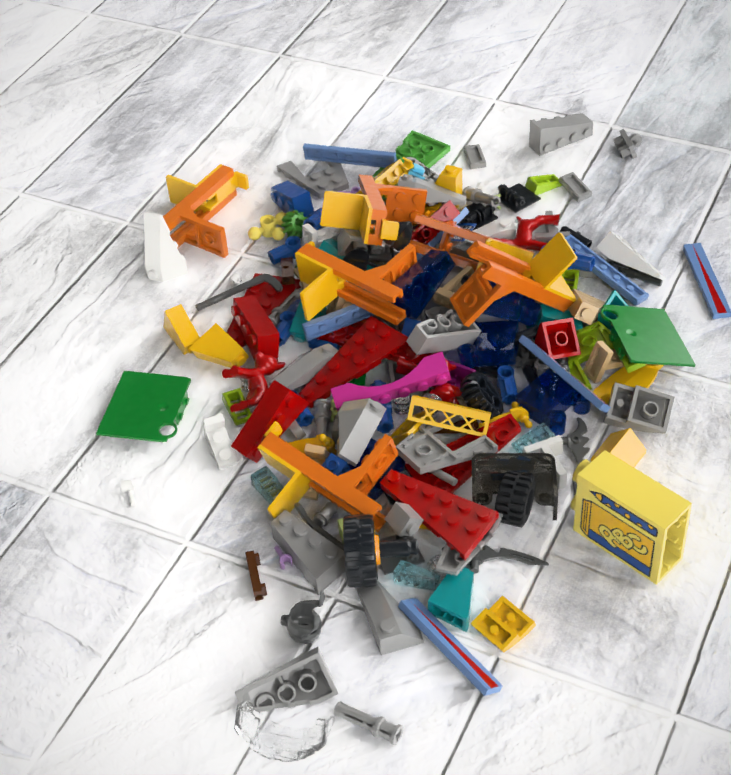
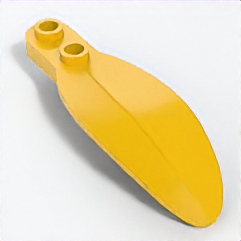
[593,364,664,404]

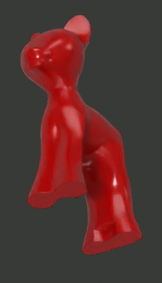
[494,214,560,251]
[222,351,286,412]
[396,352,462,405]

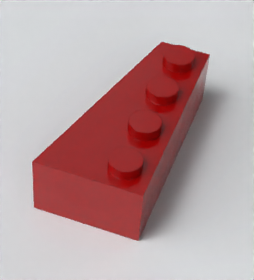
[231,295,279,362]
[231,380,310,463]

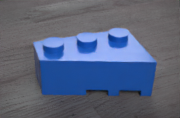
[271,181,314,217]

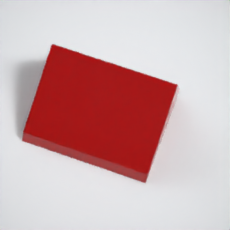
[534,318,581,360]

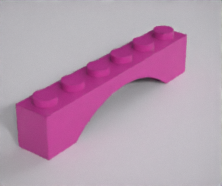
[331,351,452,411]

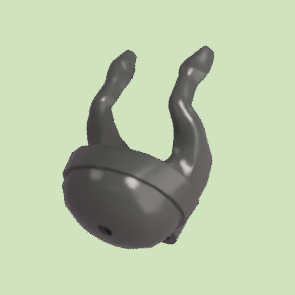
[280,590,325,644]

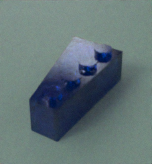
[392,250,455,319]

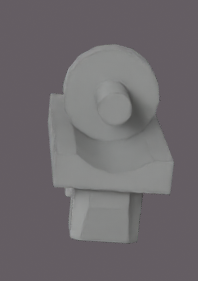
[613,129,642,159]

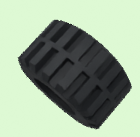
[494,470,536,528]

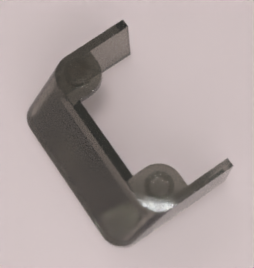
[472,453,558,520]

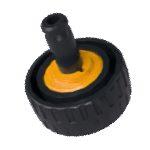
[343,514,418,588]

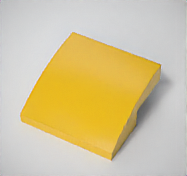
[470,595,536,652]

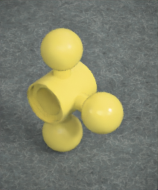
[248,212,286,241]

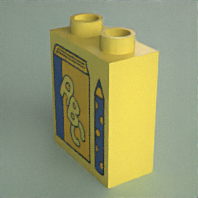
[570,450,692,585]

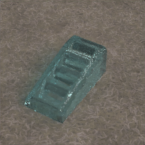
[511,422,555,455]
[251,466,284,504]
[393,560,440,591]

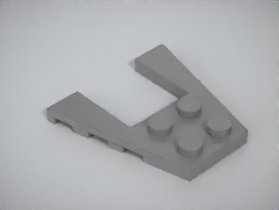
[277,145,349,199]
[396,412,498,474]

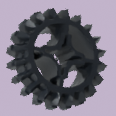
[460,371,504,422]

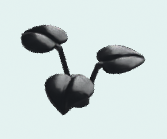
[343,221,413,289]

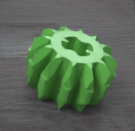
[281,210,308,238]

